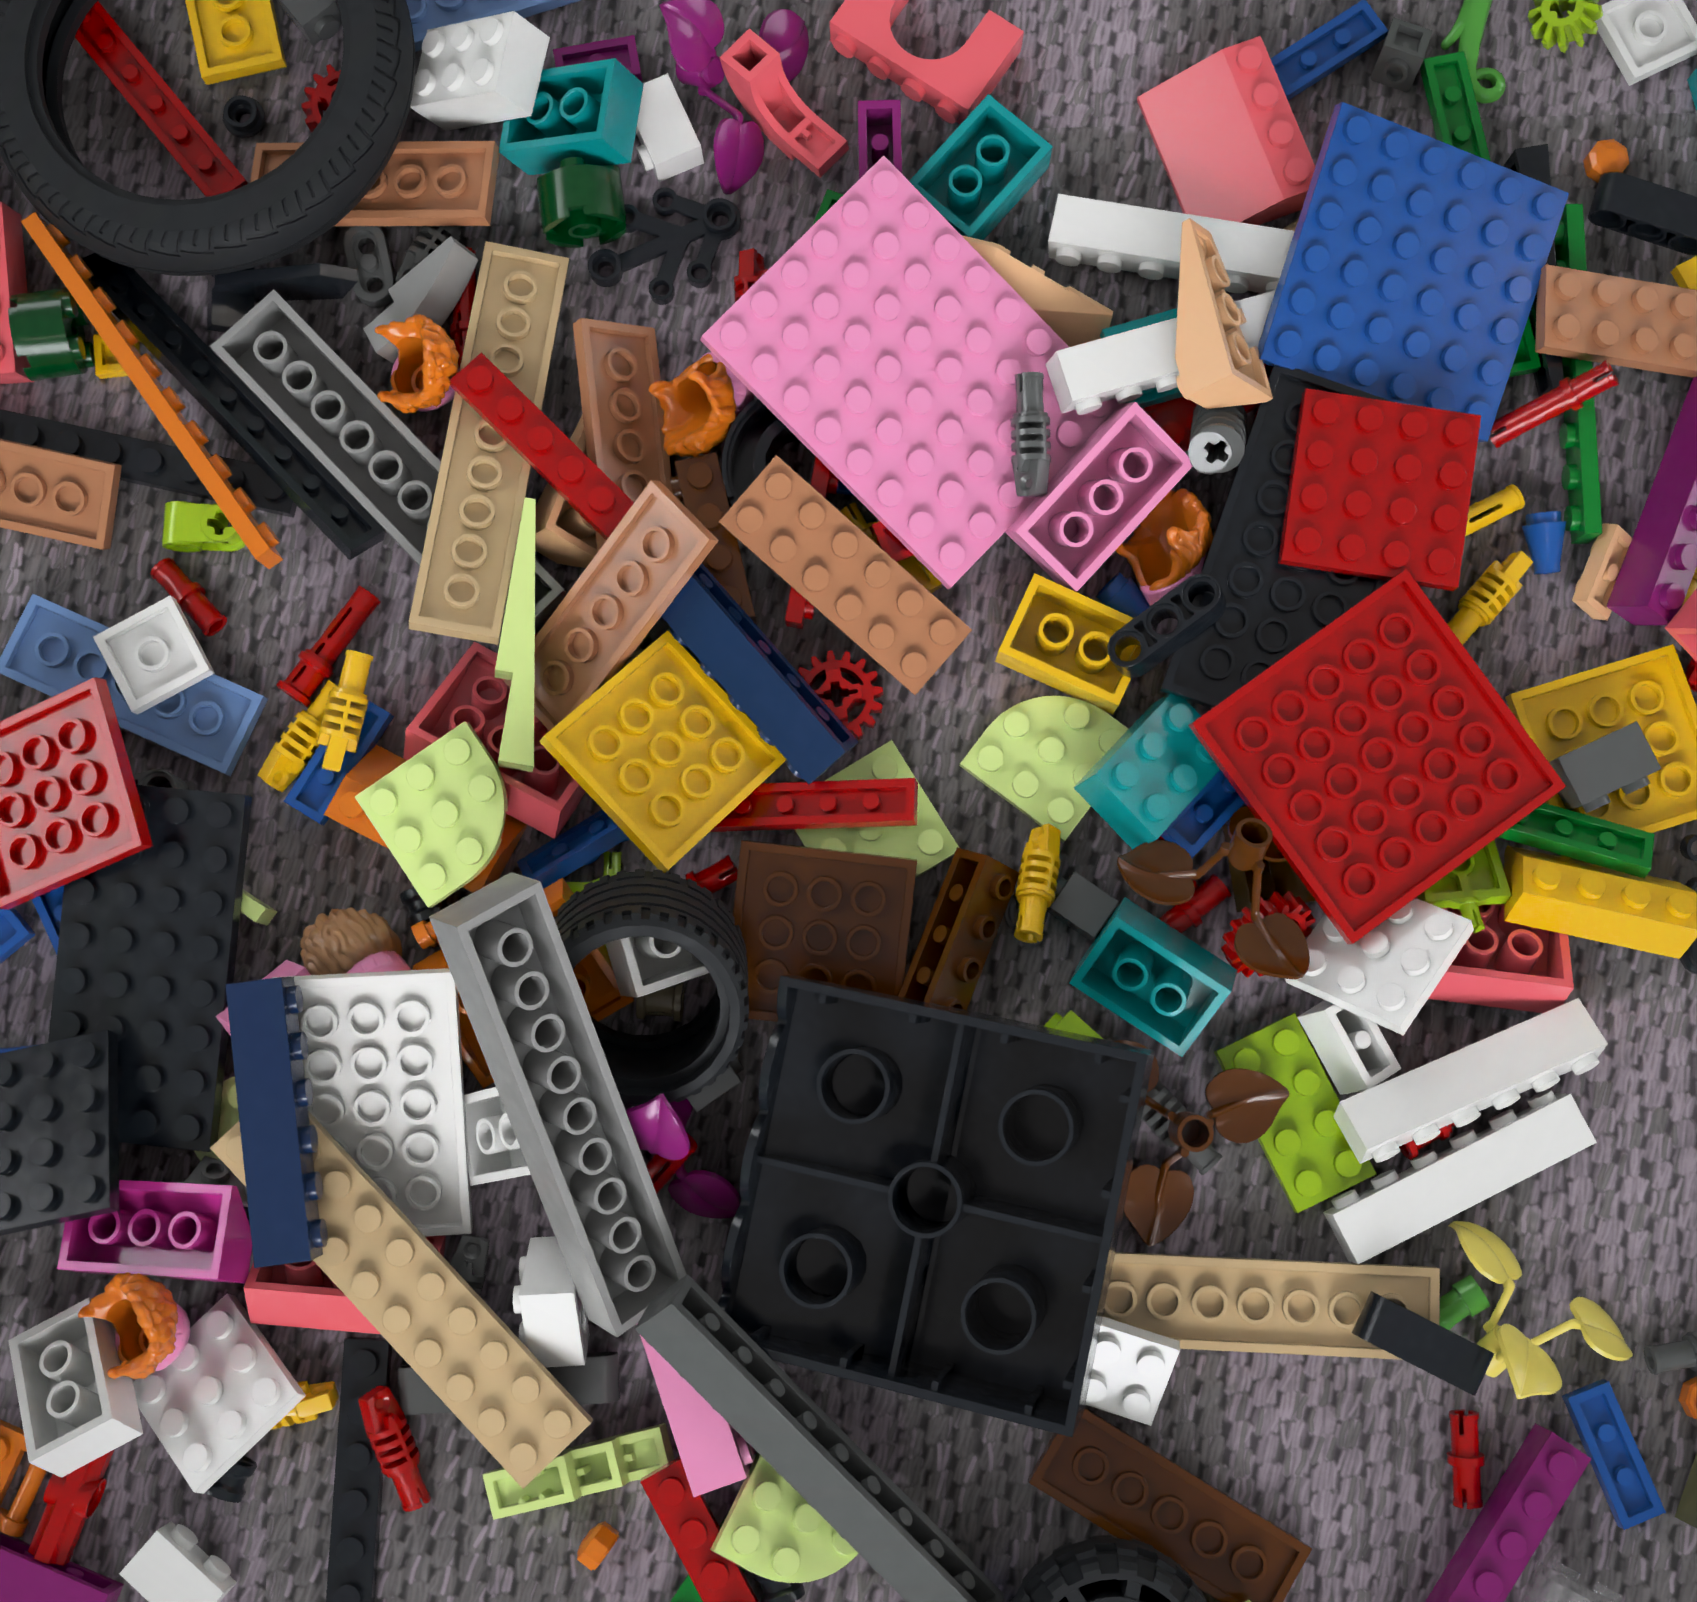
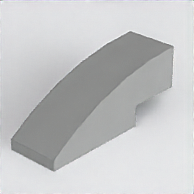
[363,236,478,364]

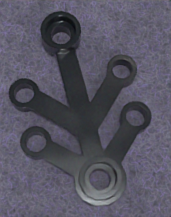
[588,187,741,305]

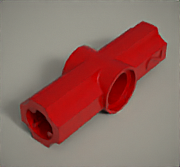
[28,1449,115,1566]

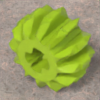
[1528,0,1603,53]

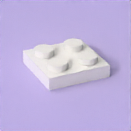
[1595,0,1697,86]
[93,595,215,715]
[1085,1317,1180,1426]

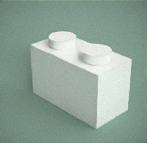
[636,73,704,182]
[1297,1000,1401,1095]
[119,1521,237,1602]

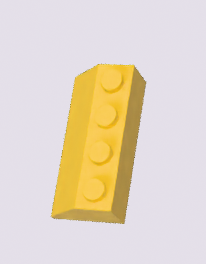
[1504,845,1697,959]

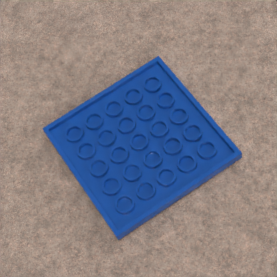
[1258,102,1569,442]

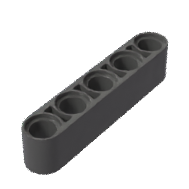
[398,1352,620,1415]

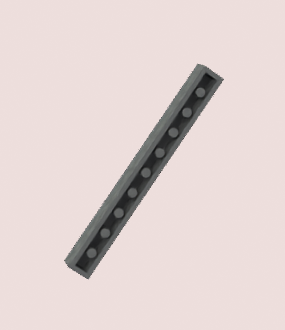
[635,1274,1004,1602]

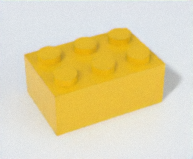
[995,573,1141,715]

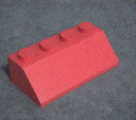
[244,1235,446,1334]

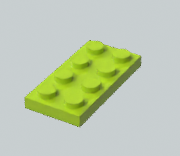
[1214,1013,1376,1213]

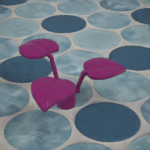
[659,0,809,194]
[626,1093,741,1219]

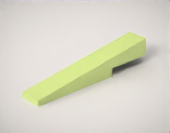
[494,497,536,772]

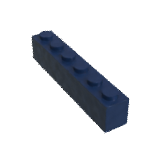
[662,563,859,784]
[225,977,328,1268]

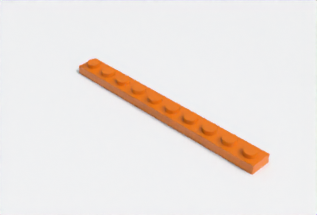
[21,212,283,569]

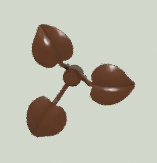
[1117,805,1310,979]
[1114,1040,1290,1246]

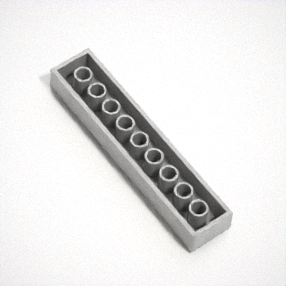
[210,289,567,649]
[429,872,687,1337]

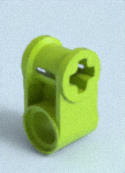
[162,501,245,553]

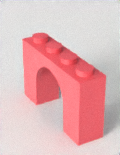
[830,0,1024,124]

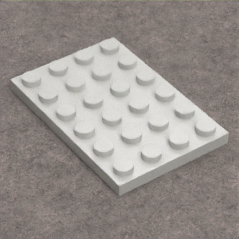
[272,968,473,1237]

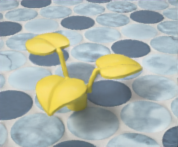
[1448,1221,1633,1399]

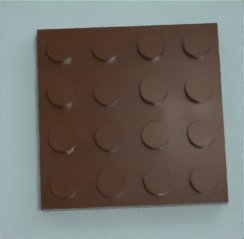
[733,840,917,1022]

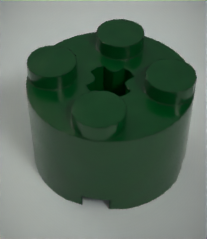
[537,157,626,248]
[8,288,95,381]

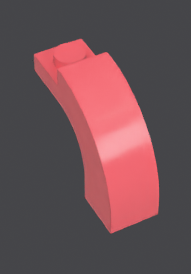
[720,28,849,178]

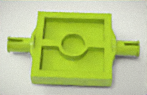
[1417,840,1512,933]

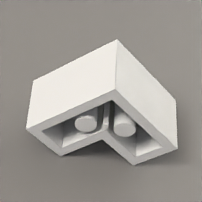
[513,1236,590,1367]

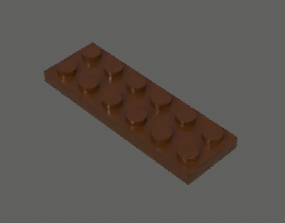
[1028,1408,1312,1602]

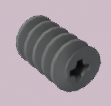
[1188,404,1247,474]

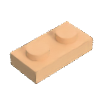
[1572,523,1632,621]

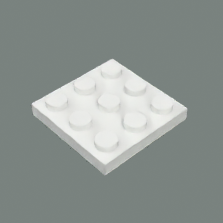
[1285,898,1474,1035]
[133,1293,306,1494]

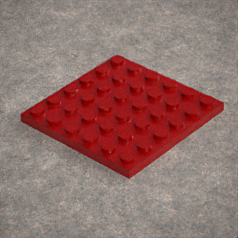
[1188,569,1566,944]

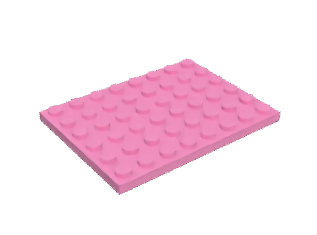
[700,155,1122,589]

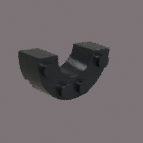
[722,399,798,508]

